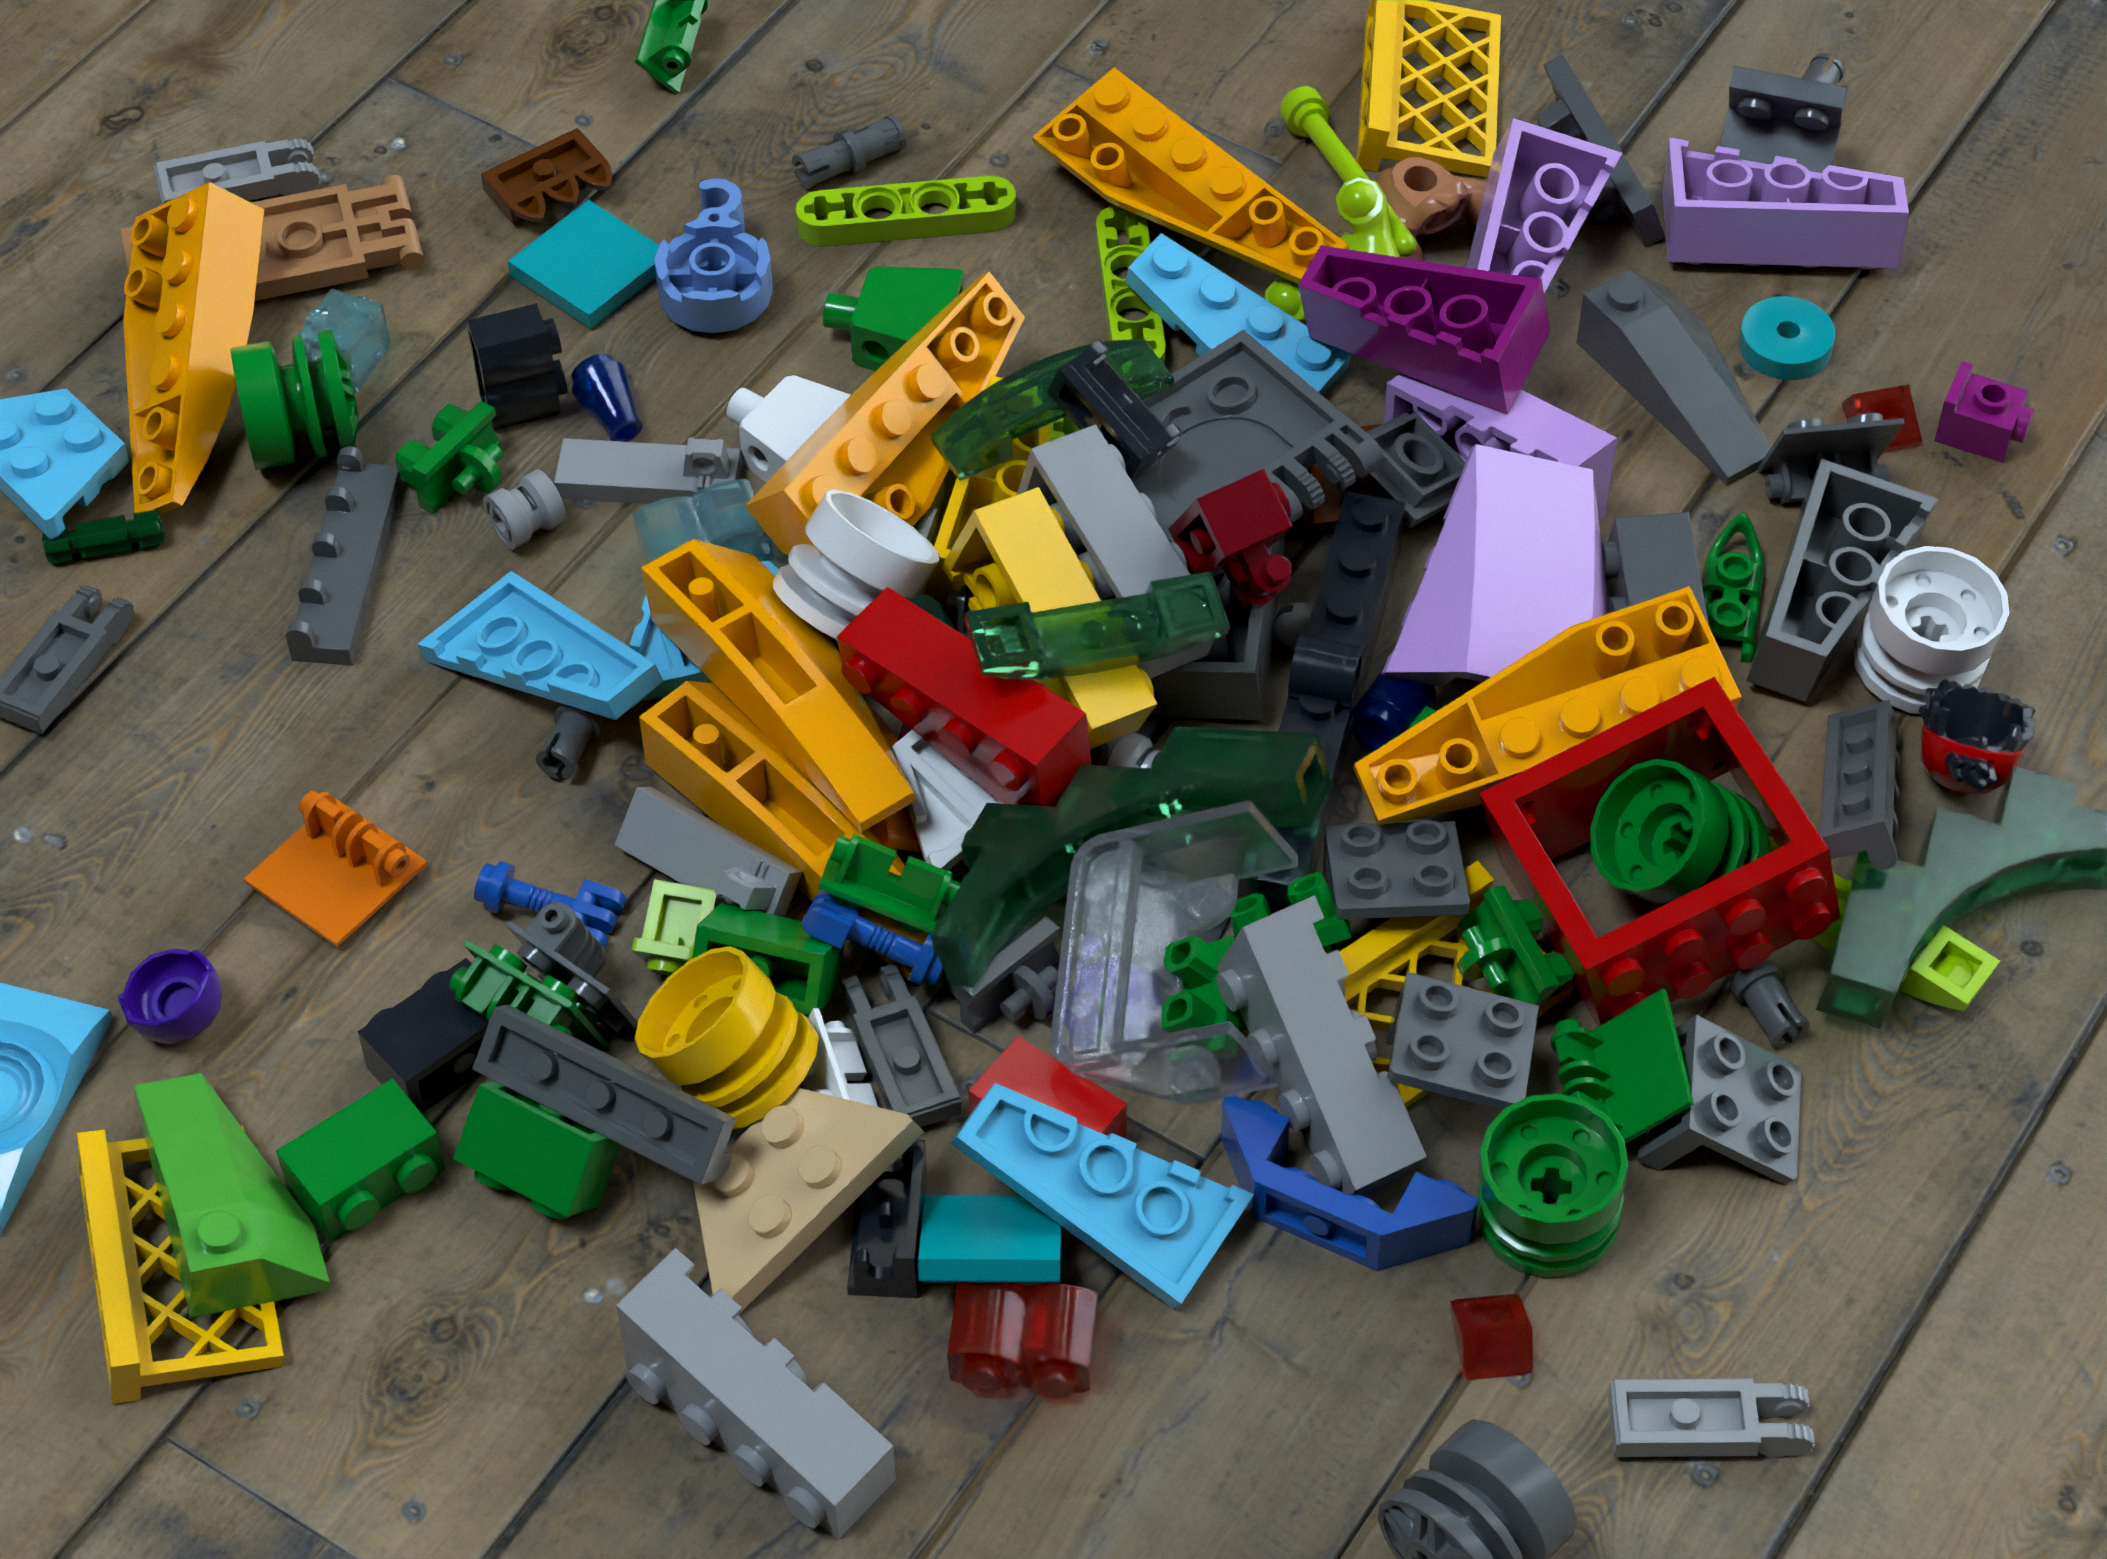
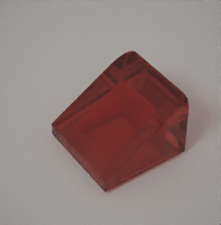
[1842,384,1922,449]
[1450,1294,1533,1380]

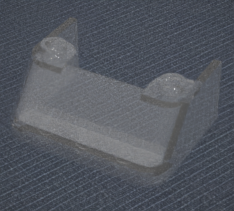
[1050,800,1299,1104]

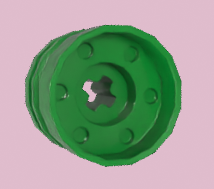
[230,330,359,470]
[1590,759,1768,908]
[1477,1093,1628,1278]

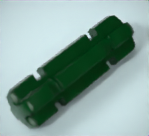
[42,510,165,564]

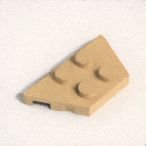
[693,1087,924,1315]

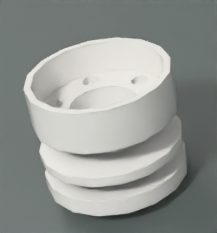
[773,489,939,640]
[1853,546,2009,714]

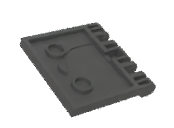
[1132,330,1385,572]

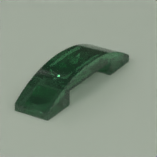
[931,339,1175,481]
[964,571,1230,679]

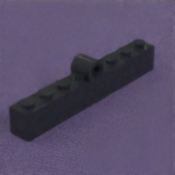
[1237,491,1406,914]

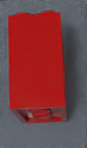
[1479,676,1841,1027]

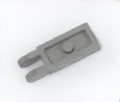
[153,137,321,204]
[1608,1378,1815,1458]

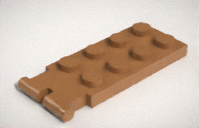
[120,175,424,301]

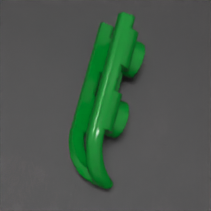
[1701,512,1764,663]

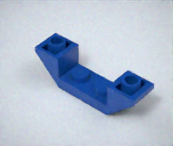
[1220,1092,1479,1271]

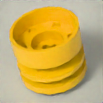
[635,946,819,1129]

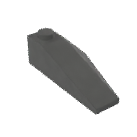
[1576,270,1771,486]

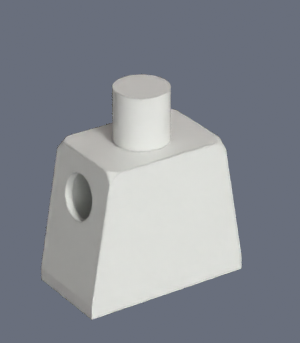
[726,375,850,483]

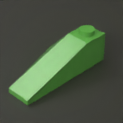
[134,1073,330,1318]

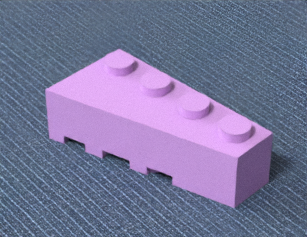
[1467,118,1622,293]
[1662,137,1909,270]

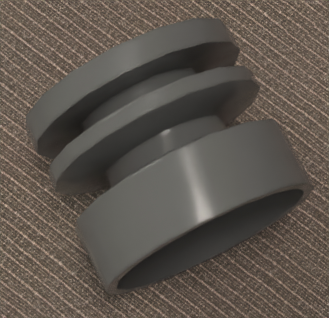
[1378,1419,1577,1559]

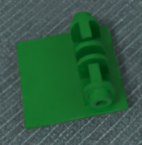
[449,940,610,1051]
[1550,988,1694,1144]

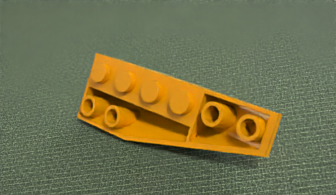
[1032,67,1350,284]
[123,182,264,515]
[745,271,1025,555]
[641,539,915,832]
[1353,586,1742,826]
[639,681,957,980]

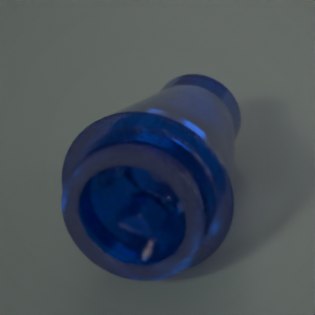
[571,354,643,442]

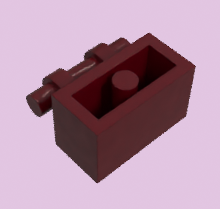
[1168,469,1292,609]

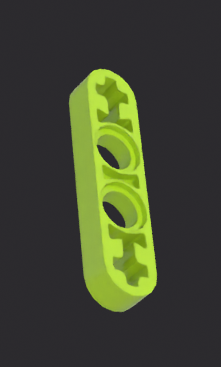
[796,176,1016,246]
[1096,205,1166,386]

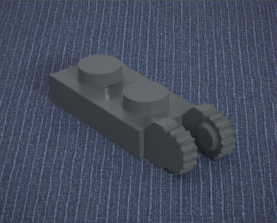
[0,585,135,734]
[841,963,962,1127]

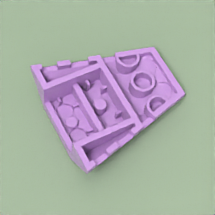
[1381,444,1609,687]

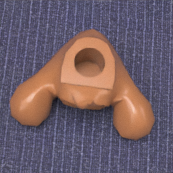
[1376,157,1487,261]

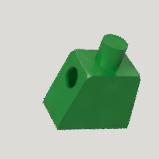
[823,266,964,371]

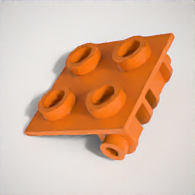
[243,791,428,947]

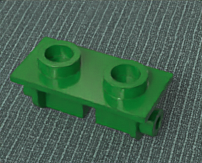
[634,0,709,95]
[818,833,962,938]

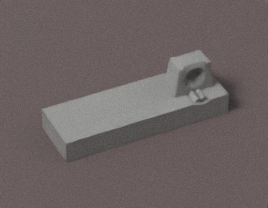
[554,437,742,509]
[615,786,803,917]

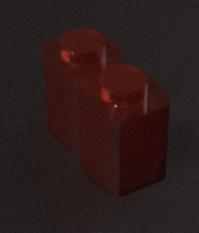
[947,1283,1099,1399]

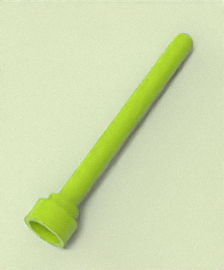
[1280,86,1417,257]

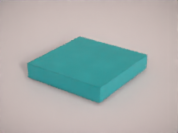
[508,199,659,329]
[918,1195,1061,1283]

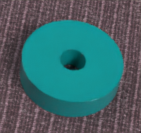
[1739,296,1835,380]

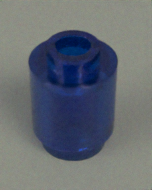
[1352,670,1437,752]

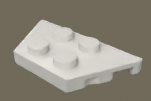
[892,730,1093,871]

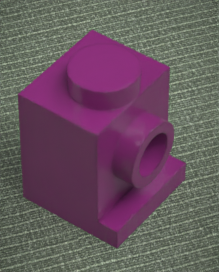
[1934,361,2035,463]

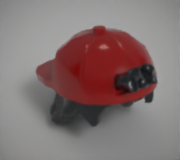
[1919,679,2036,797]

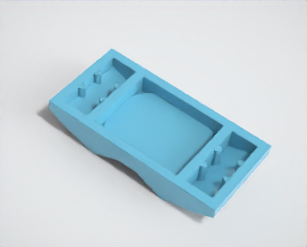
[0,983,113,1236]

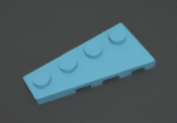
[1125,233,1352,396]
[417,571,663,720]
[951,1083,1254,1309]

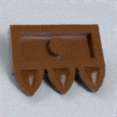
[481,128,612,223]

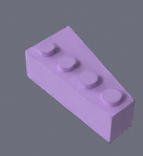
[1384,373,1617,523]

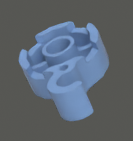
[654,178,773,333]

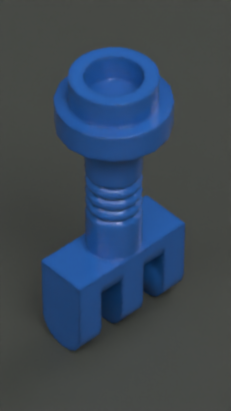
[474,861,627,949]
[802,891,950,986]

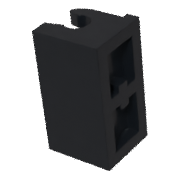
[1046,340,1182,481]
[847,1139,927,1298]

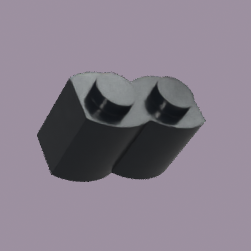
[467,303,568,430]

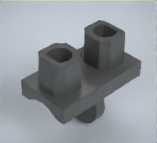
[943,911,1061,1034]

